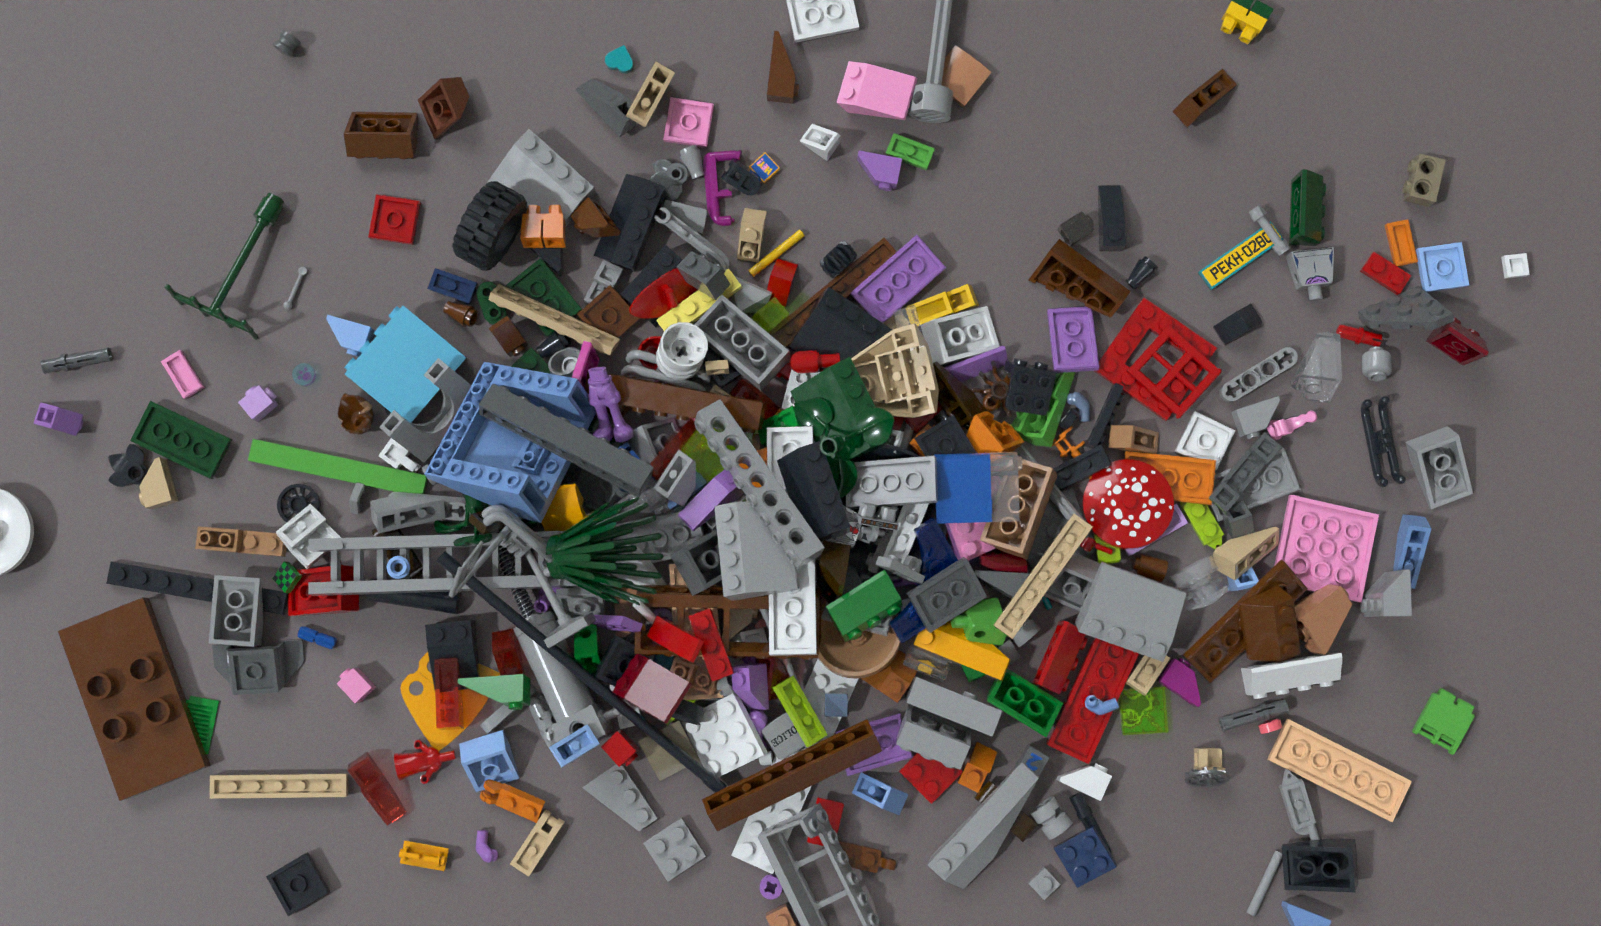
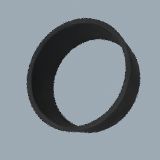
[672,699,703,725]

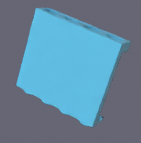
[344,306,466,422]

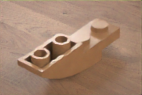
[195,526,287,557]

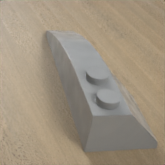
[927,762,1039,889]

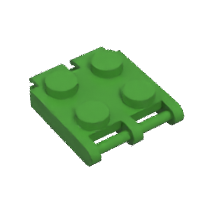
[1412,688,1475,755]

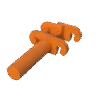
[1052,426,1093,479]

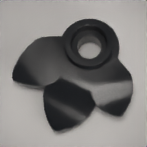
[108,444,148,487]

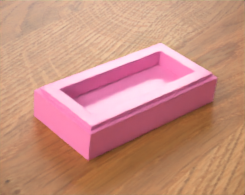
[161,350,205,399]

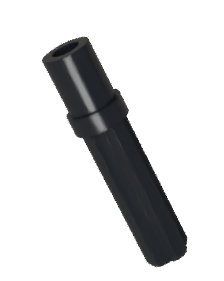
[1069,792,1112,853]

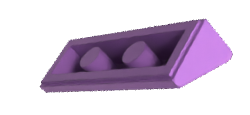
[945,346,1008,382]

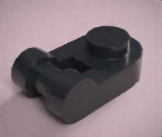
[721,158,762,195]

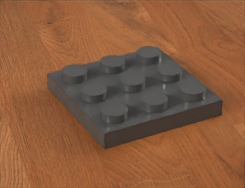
[1027,488,1096,571]

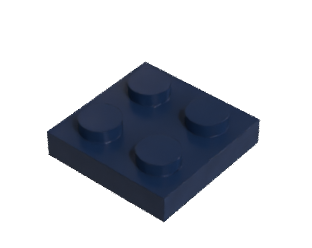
[1054,825,1117,888]

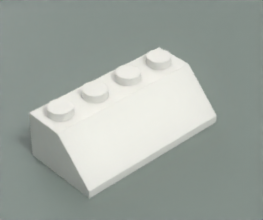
[1241,653,1342,699]

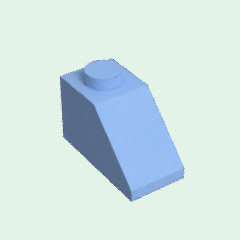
[326,315,375,357]

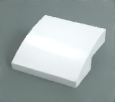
[276,504,341,569]

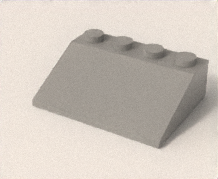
[487,129,597,226]
[714,500,799,601]
[1075,562,1186,662]

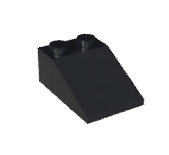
[425,620,480,692]
[1282,838,1358,893]

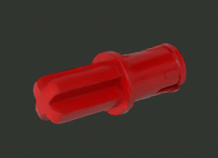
[1336,324,1382,347]

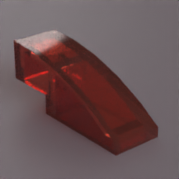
[347,752,406,826]

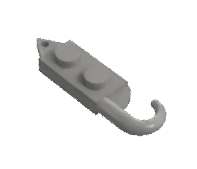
[1279,769,1320,841]

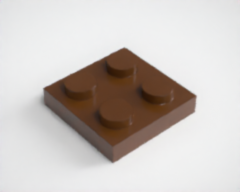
[577,284,640,338]

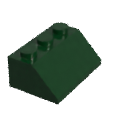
[1289,169,1326,246]

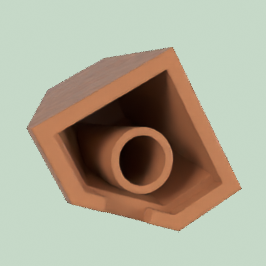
[1294,584,1352,655]

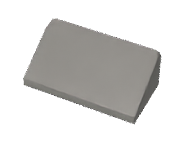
[660,200,708,234]

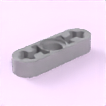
[480,684,537,734]

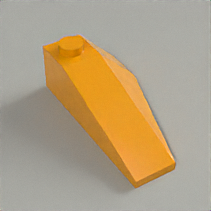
[914,620,1011,681]

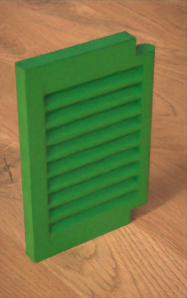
[185,696,219,754]

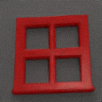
[1127,325,1222,419]

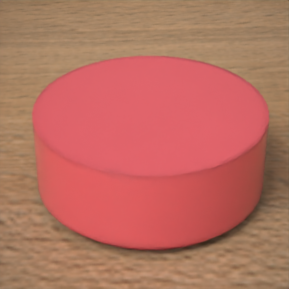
[1258,719,1283,734]

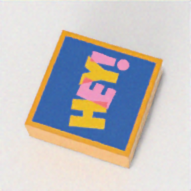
[749,152,780,184]

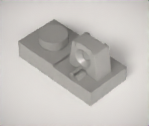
[875,555,925,584]

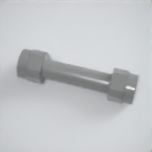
[1249,205,1290,256]

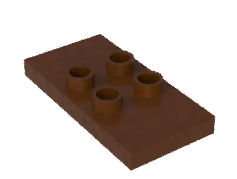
[58,597,211,801]

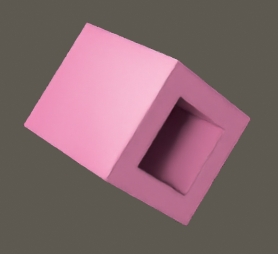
[337,668,376,703]

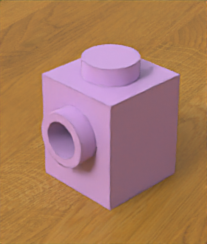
[238,385,279,422]

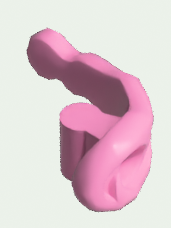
[1267,410,1318,440]

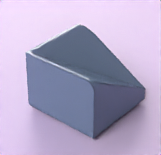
[824,693,848,717]

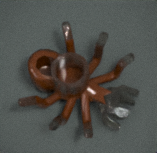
[971,361,1012,417]

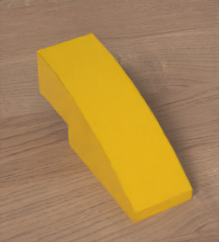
[905,284,979,327]

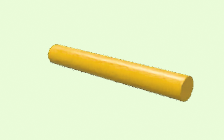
[748,229,805,277]

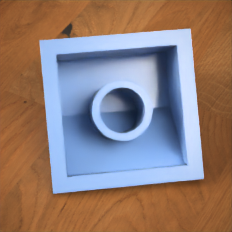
[459,730,519,792]

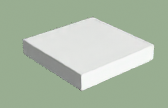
[1175,411,1235,471]

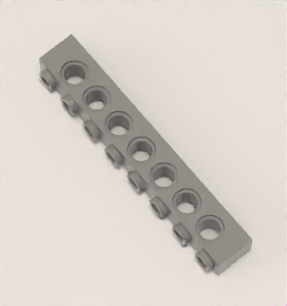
[695,400,824,569]

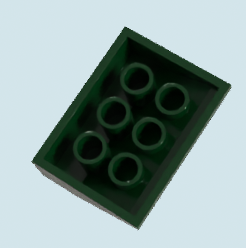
[790,357,891,461]

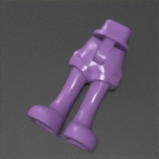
[588,367,634,442]

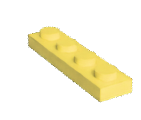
[656,268,742,331]

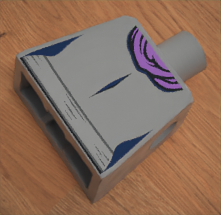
[1286,247,1334,301]

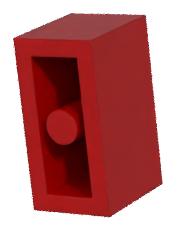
[601,729,640,767]

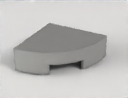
[349,482,365,515]

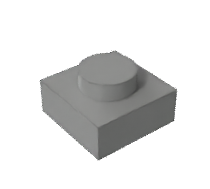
[1027,867,1061,900]

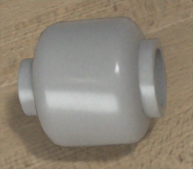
[1362,347,1392,381]

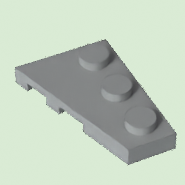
[582,764,658,831]

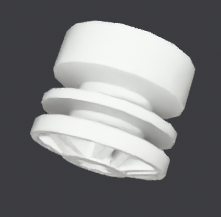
[656,322,708,380]

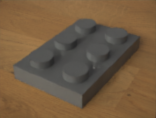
[907,557,987,633]

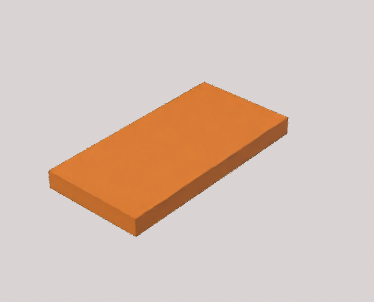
[1124,451,1216,505]

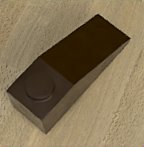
[933,361,986,427]

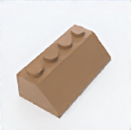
[980,456,1057,559]

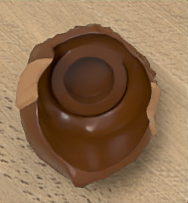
[337,393,374,435]

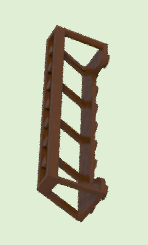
[635,585,822,660]

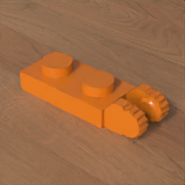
[480,779,545,823]

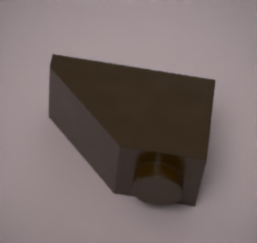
[815,541,851,596]

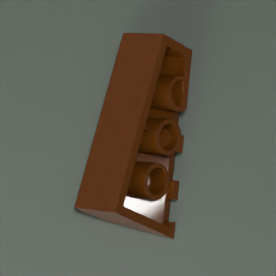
[1028,239,1131,318]

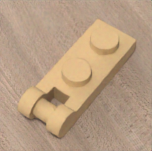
[510,809,565,877]

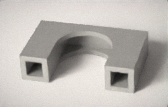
[380,358,471,462]

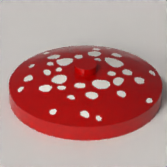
[1082,459,1174,549]

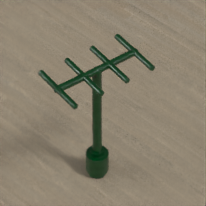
[165,193,284,340]

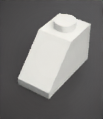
[1056,764,1112,801]

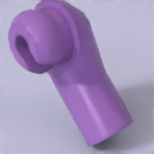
[476,830,498,863]

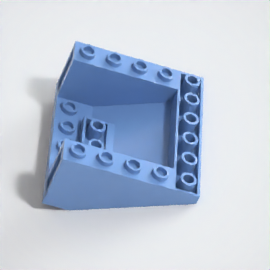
[424,362,596,523]

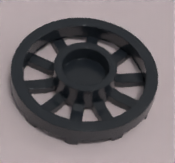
[277,484,320,522]

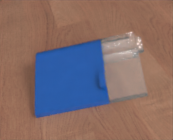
[934,452,1022,524]

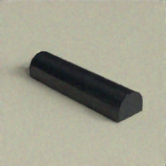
[367,578,461,614]

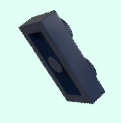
[427,268,478,305]

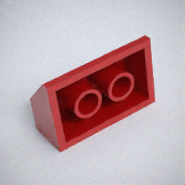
[1032,621,1088,694]

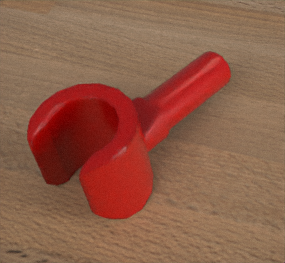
[1080,537,1113,555]

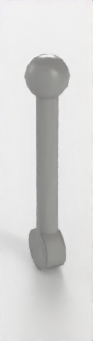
[283,267,308,310]

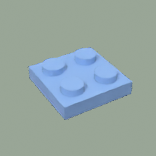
[1416,242,1469,292]

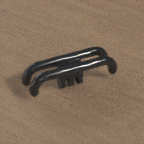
[1361,396,1406,487]

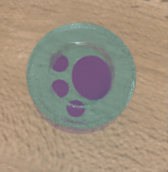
[292,363,316,386]

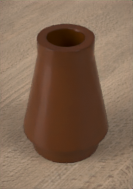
[443,301,478,327]

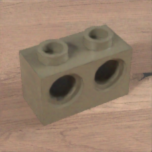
[1402,154,1446,207]

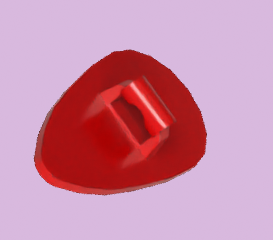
[629,268,698,318]

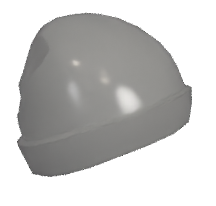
[548,347,580,378]

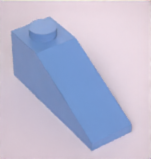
[1393,514,1432,589]

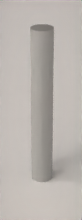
[1247,850,1282,917]

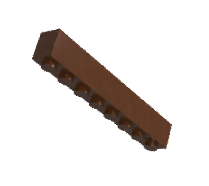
[585,371,767,433]
[702,719,882,832]

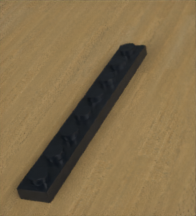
[106,562,288,615]

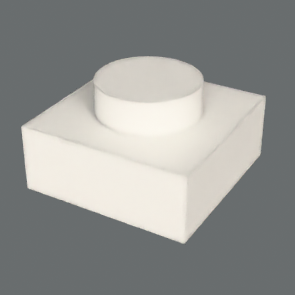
[1501,253,1530,279]

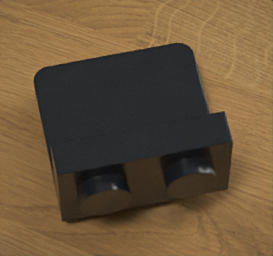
[1004,358,1057,415]

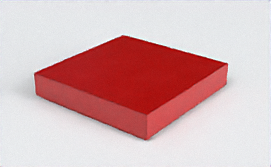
[368,194,421,245]

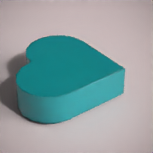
[605,45,633,74]

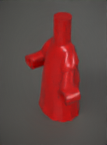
[394,740,456,784]

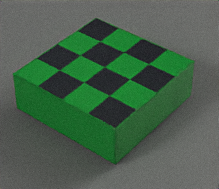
[272,561,302,593]

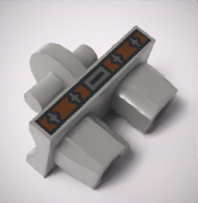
[852,502,899,542]

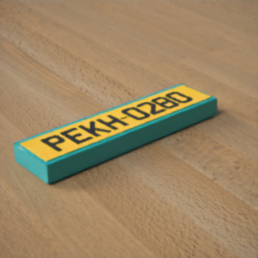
[1198,221,1284,290]

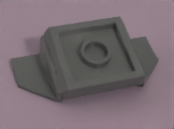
[212,640,304,695]

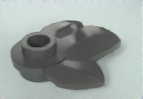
[650,159,689,201]

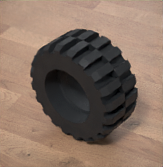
[452,181,527,271]

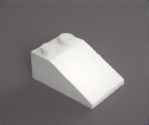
[920,306,1000,366]

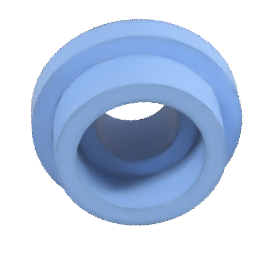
[387,556,410,579]

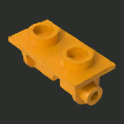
[399,840,449,871]

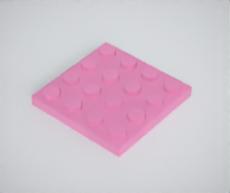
[1274,495,1379,603]

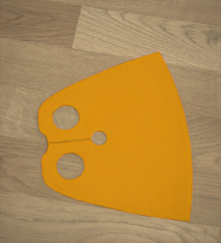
[400,652,501,751]

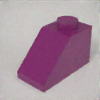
[1157,658,1201,707]

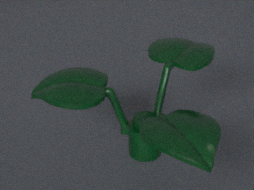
[794,398,895,498]
[434,494,538,546]

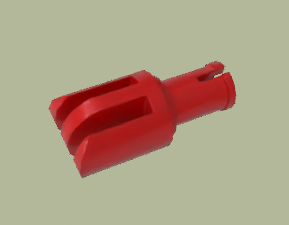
[789,350,840,374]

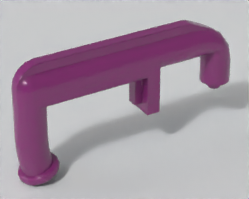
[703,150,742,226]

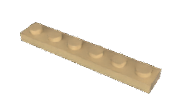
[488,284,620,355]
[993,514,1092,639]
[210,773,348,799]

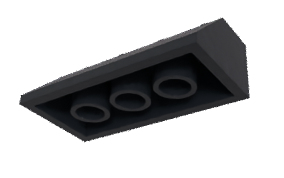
[593,174,667,272]
[777,441,850,542]

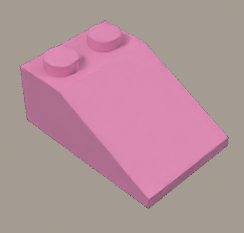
[837,61,917,120]

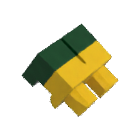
[1220,0,1274,44]

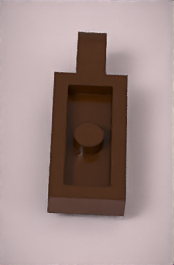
[838,840,896,873]

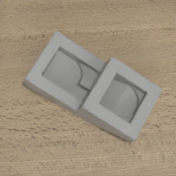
[584,259,623,304]

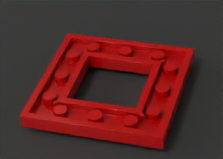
[1094,298,1217,421]

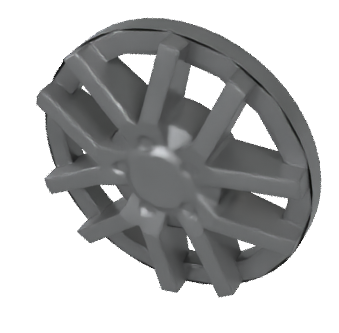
[1185,767,1229,787]

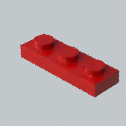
[688,608,735,682]

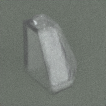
[1291,332,1342,403]

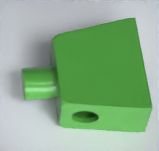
[951,598,1007,645]

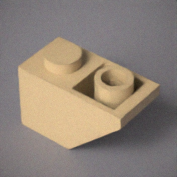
[737,208,767,262]

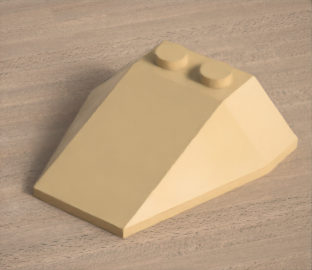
[851,323,939,418]

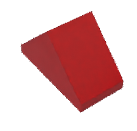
[767,259,798,307]

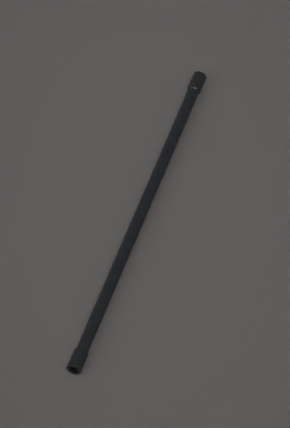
[436,551,727,793]

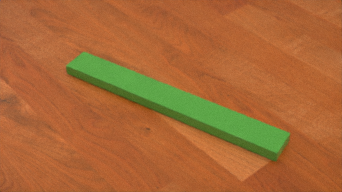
[248,439,428,494]

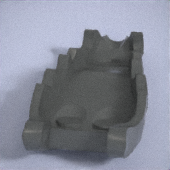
[564,463,628,519]

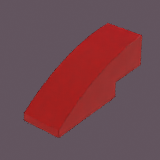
[647,616,704,663]

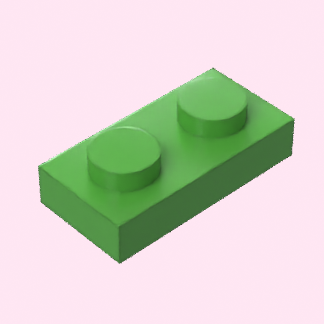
[885,133,935,170]

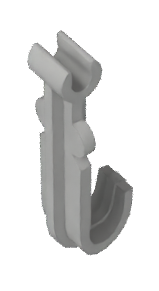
[655,207,730,271]

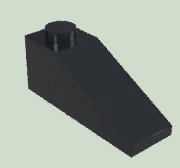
[1098,185,1126,251]

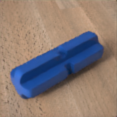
[297,626,337,649]

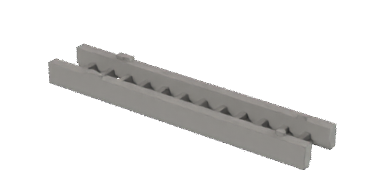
[308,531,611,596]

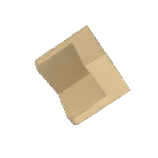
[1194,748,1225,770]

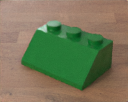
[826,570,903,643]
[986,668,1063,737]

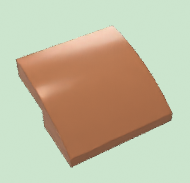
[942,45,991,107]

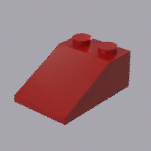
[288,565,359,616]

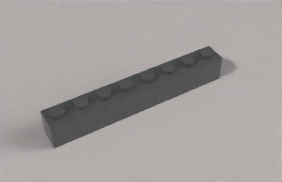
[479,384,653,497]

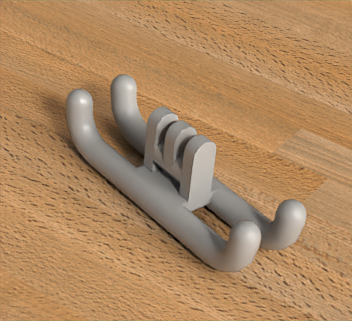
[621,350,712,391]
[481,505,552,577]

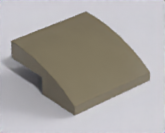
[638,720,700,781]

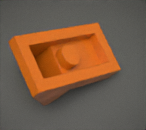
[957,742,997,793]

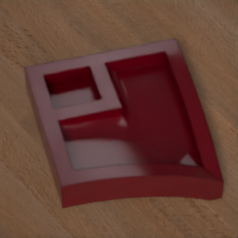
[978,548,1027,573]

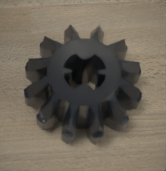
[820,241,857,278]

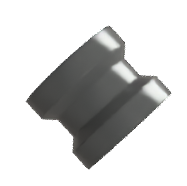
[273,30,301,57]

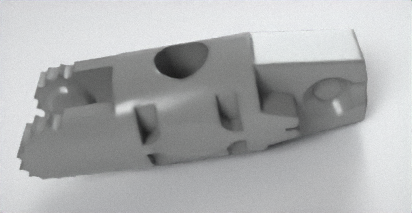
[529,694,559,751]

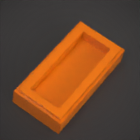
[1385,219,1418,267]

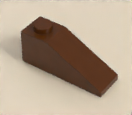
[767,31,799,104]
[1172,68,1237,128]

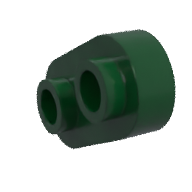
[477,282,507,325]

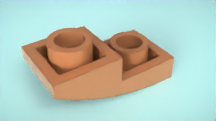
[670,658,719,695]

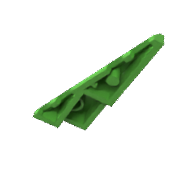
[1011,372,1075,447]

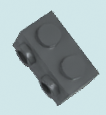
[676,251,730,300]

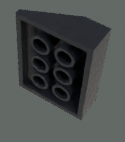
[789,287,892,370]

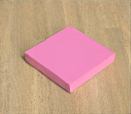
[663,97,714,148]

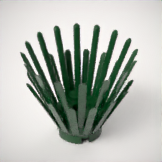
[546,497,664,605]

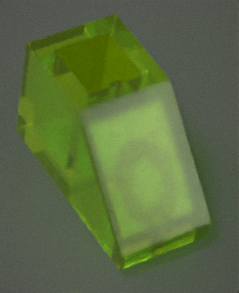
[751,297,790,333]

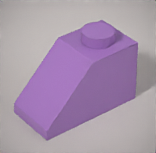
[857,150,902,191]
[33,402,83,436]
[732,662,769,710]

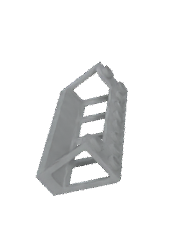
[758,803,880,926]

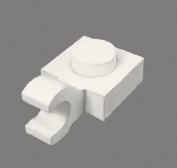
[379,438,421,473]

